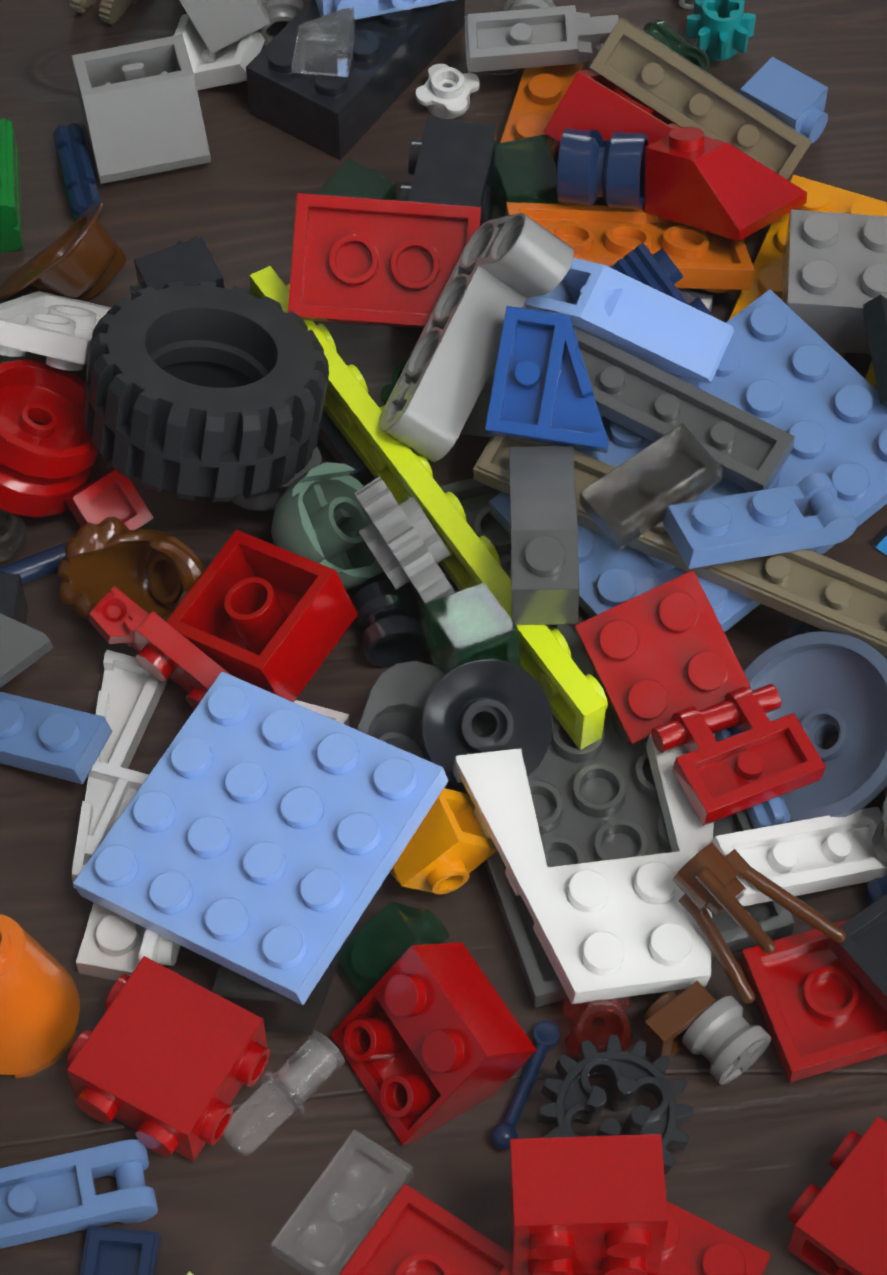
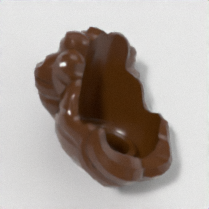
[57,516,205,621]

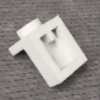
[76,903,180,981]

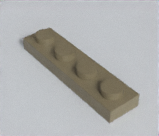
[589,17,812,180]

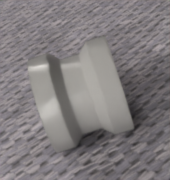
[682,995,771,1085]

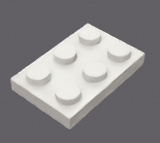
[0,291,111,371]

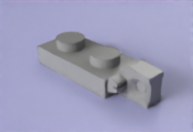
[464,5,619,73]

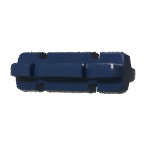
[53,123,102,219]

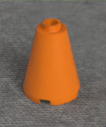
[0,914,80,1079]

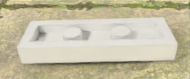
[709,807,887,906]

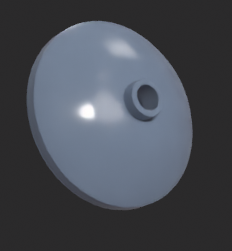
[744,631,887,823]

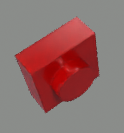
[64,467,153,530]

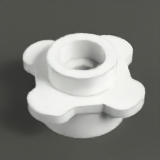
[416,64,480,119]

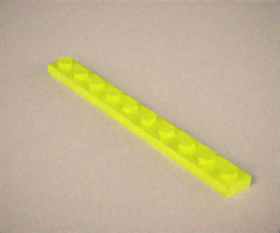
[249,266,608,750]

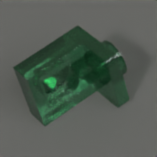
[335,901,449,998]

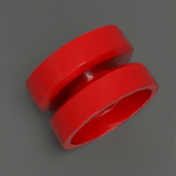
[0,359,99,518]

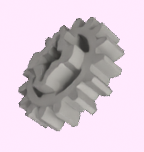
[354,476,455,610]

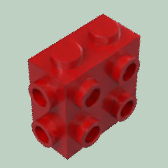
[67,956,270,1162]
[787,1117,887,1275]

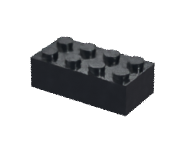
[246,0,465,161]

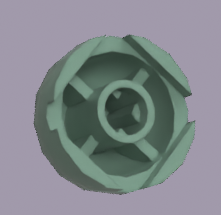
[271,462,384,591]

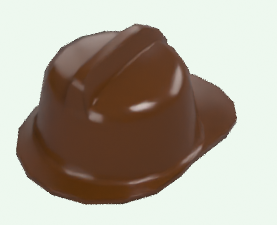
[0,201,126,301]

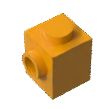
[390,788,498,895]

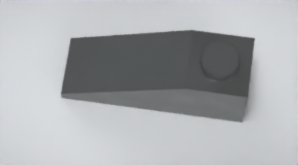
[509,446,579,625]

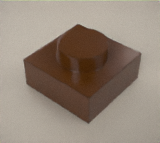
[642,981,716,1062]

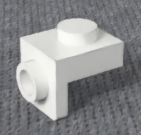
[174,14,265,90]

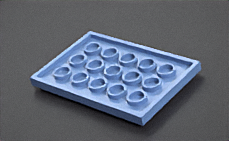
[489,289,887,632]

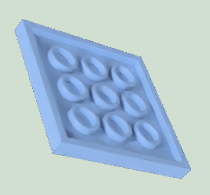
[73,671,448,1005]

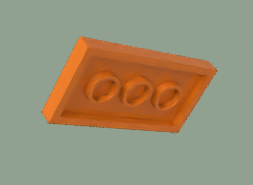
[504,202,754,293]

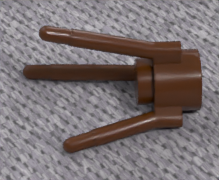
[672,843,847,1004]

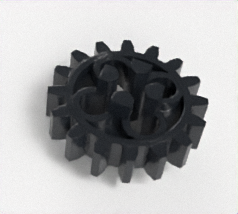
[537,1035,694,1175]

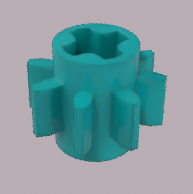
[685,0,756,61]

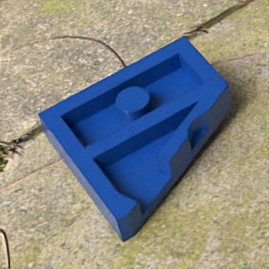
[485,306,609,453]

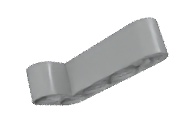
[379,213,574,462]

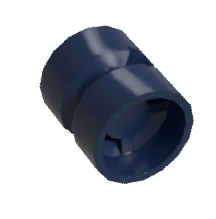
[557,128,649,210]

